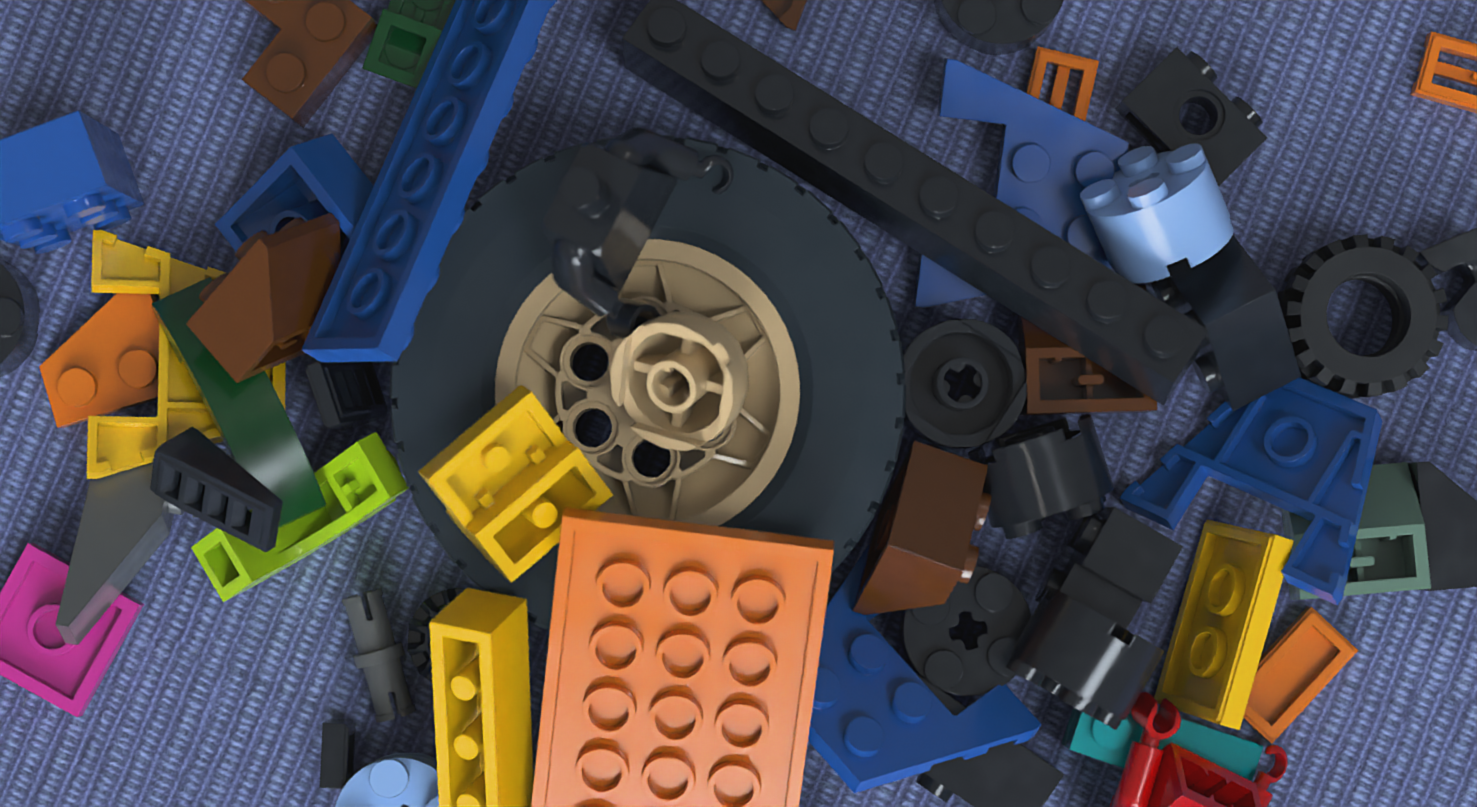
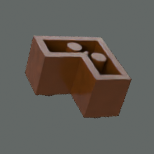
[242,0,377,128]

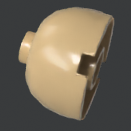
[610,311,749,451]

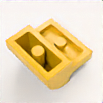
[418,384,613,583]

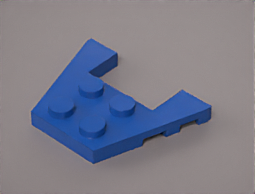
[913,58,1129,308]
[1120,377,1383,606]
[808,545,1042,793]

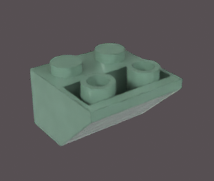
[1281,462,1431,600]

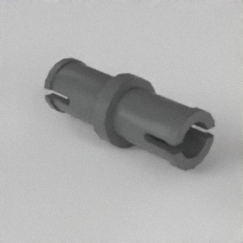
[342,588,416,722]

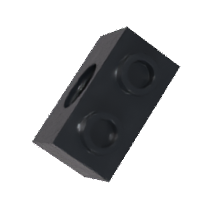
[1115,47,1267,187]

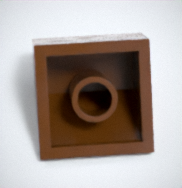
[853,441,992,615]

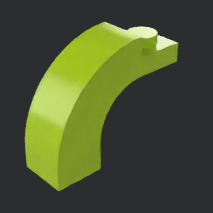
[191,432,409,603]

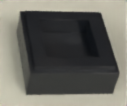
[320,719,356,789]

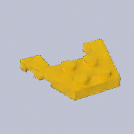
[87,230,286,479]

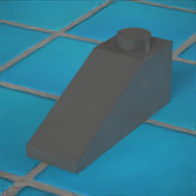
[55,462,185,645]

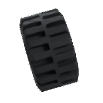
[1277,234,1449,399]

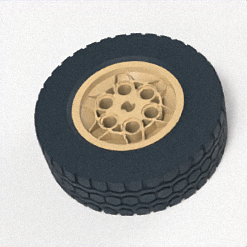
[389,135,906,631]

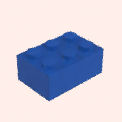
[0,110,145,254]

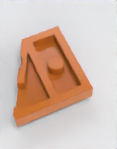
[39,293,159,428]

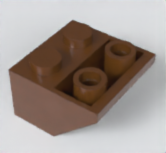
[186,213,342,383]
[1018,285,1158,416]

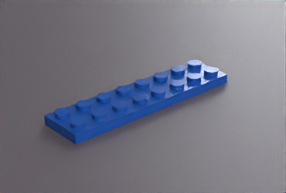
[301,0,557,362]

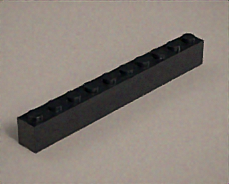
[622,0,1209,406]

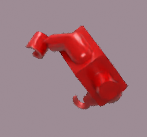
[1110,692,1288,807]

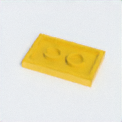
[1154,519,1294,730]

